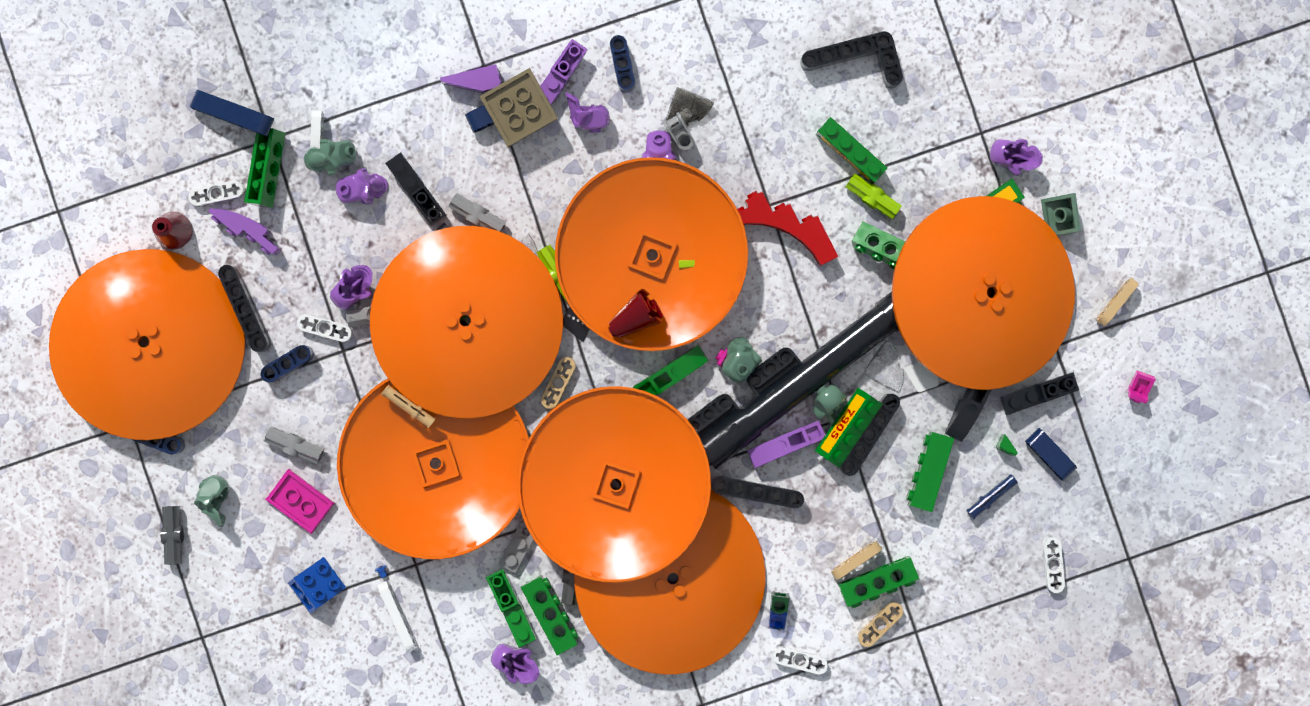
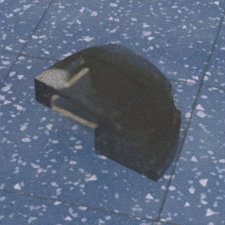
[665,87,714,126]

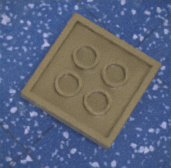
[479,68,558,148]

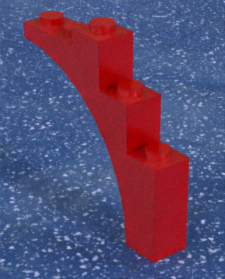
[737,191,838,266]

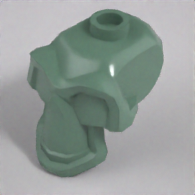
[304,139,357,176]
[722,337,762,383]
[813,385,847,426]
[194,475,230,527]

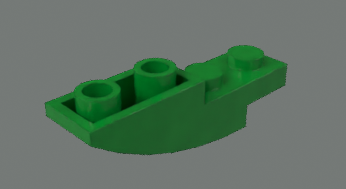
[633,344,709,395]
[486,569,537,648]

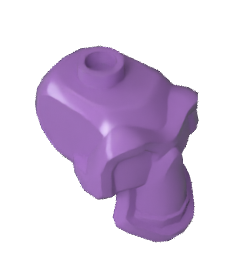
[565,92,610,133]
[641,130,677,161]
[990,139,1043,176]
[336,168,388,205]
[330,265,373,310]
[491,643,539,684]

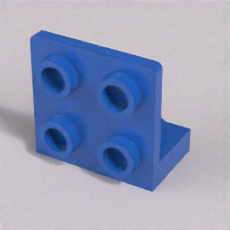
[288,557,346,614]

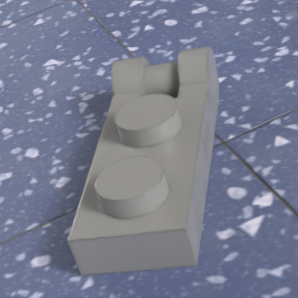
[499,519,534,573]

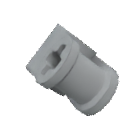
[662,112,694,150]

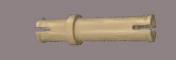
[381,385,436,428]

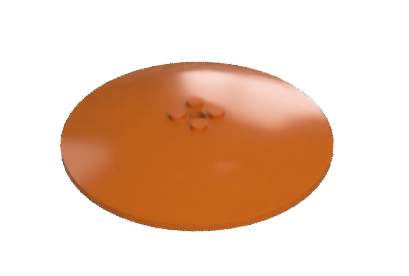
[555,157,748,351]
[892,196,1075,390]
[370,226,563,418]
[49,249,245,440]
[337,379,529,559]
[518,386,711,582]
[574,490,765,675]

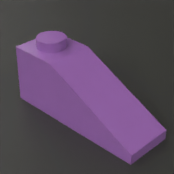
[440,64,501,94]

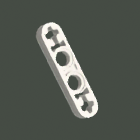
[378,580,417,653]

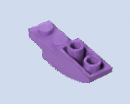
[541,39,588,105]
[208,208,281,255]
[747,421,825,469]

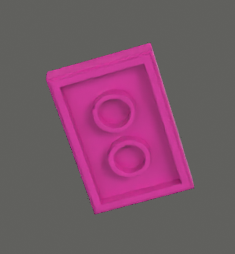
[265,469,335,534]

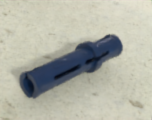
[966,474,1018,519]

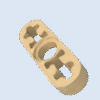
[1096,277,1139,326]
[541,357,576,409]
[831,541,882,580]
[858,602,903,647]

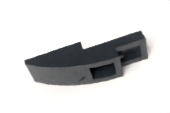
[385,152,446,226]
[1000,372,1079,415]
[945,388,992,442]

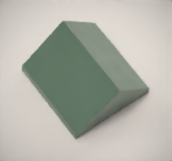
[1041,193,1081,236]

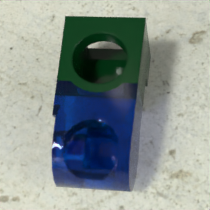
[768,592,790,630]

